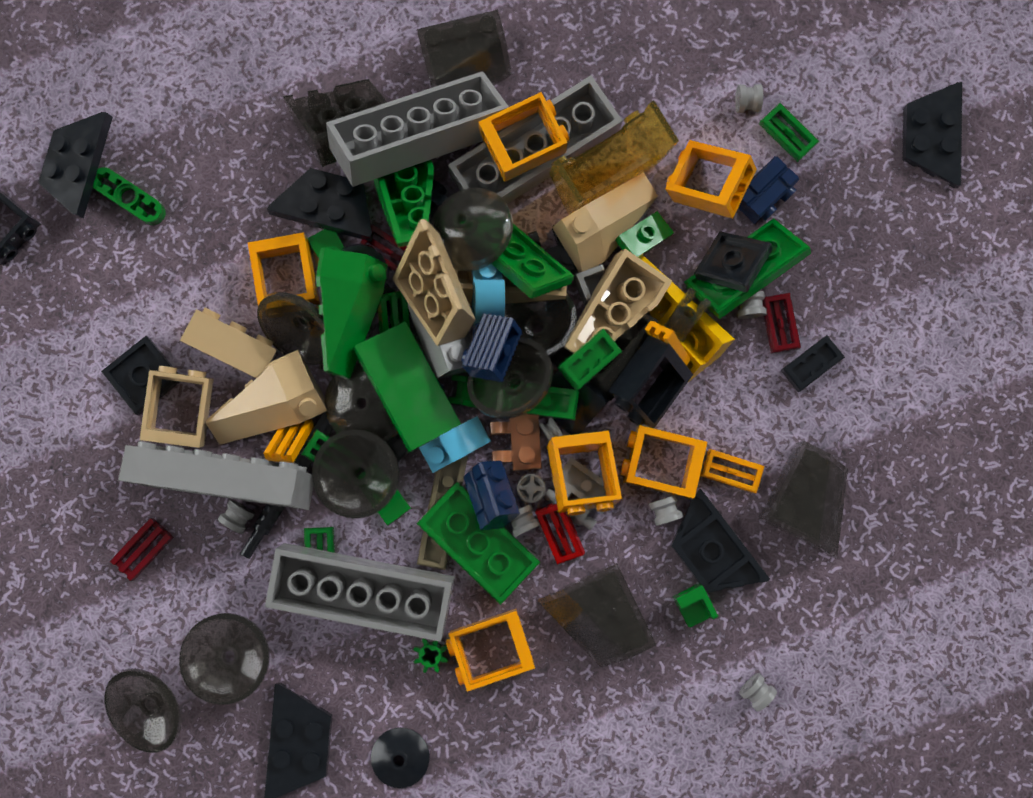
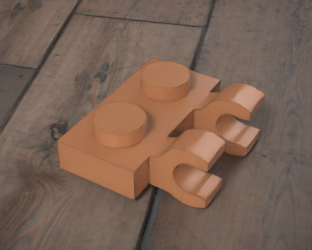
[490,413,542,471]

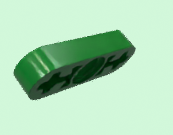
[93,167,166,225]

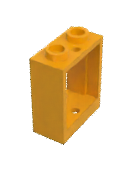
[478,92,570,182]
[665,140,757,219]
[248,232,320,317]
[620,425,707,499]
[547,431,622,516]
[446,609,535,691]

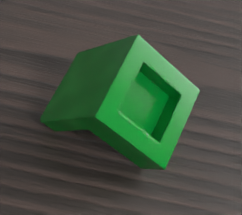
[672,583,719,627]

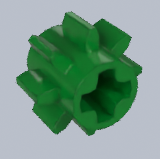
[413,638,449,673]

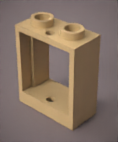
[140,365,214,448]

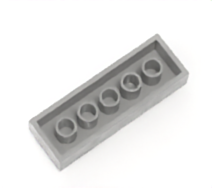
[326,71,509,187]
[448,75,623,217]
[118,441,315,510]
[265,543,455,642]

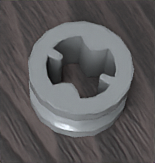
[539,417,563,442]

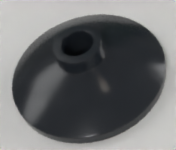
[371,727,430,788]

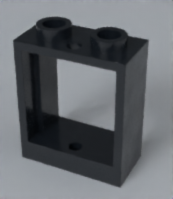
[0,190,41,266]
[608,335,693,428]

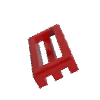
[535,503,585,564]

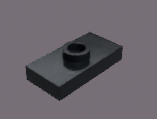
[781,335,845,392]

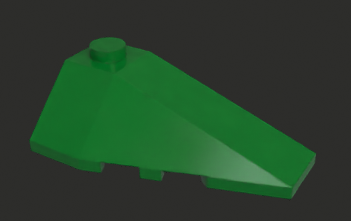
[374,160,434,247]
[316,248,388,379]

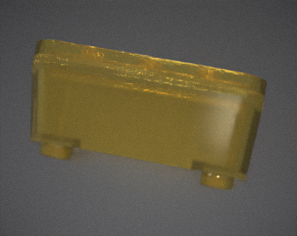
[549,100,679,215]

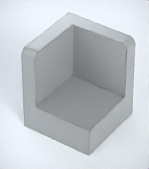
[574,265,605,307]

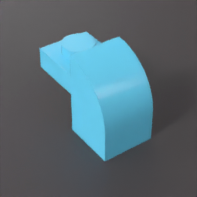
[471,260,505,328]
[419,416,491,473]

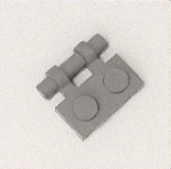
[543,457,606,531]

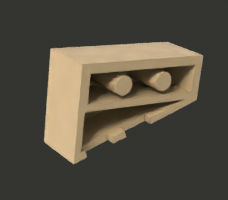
[180,308,277,378]

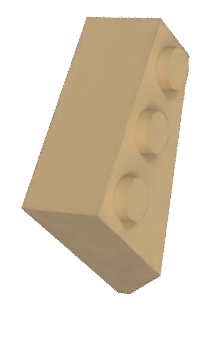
[392,219,475,346]

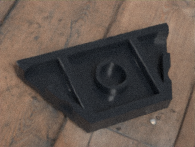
[902,82,962,188]
[38,112,113,218]
[267,168,373,242]
[670,489,770,593]
[264,683,333,798]

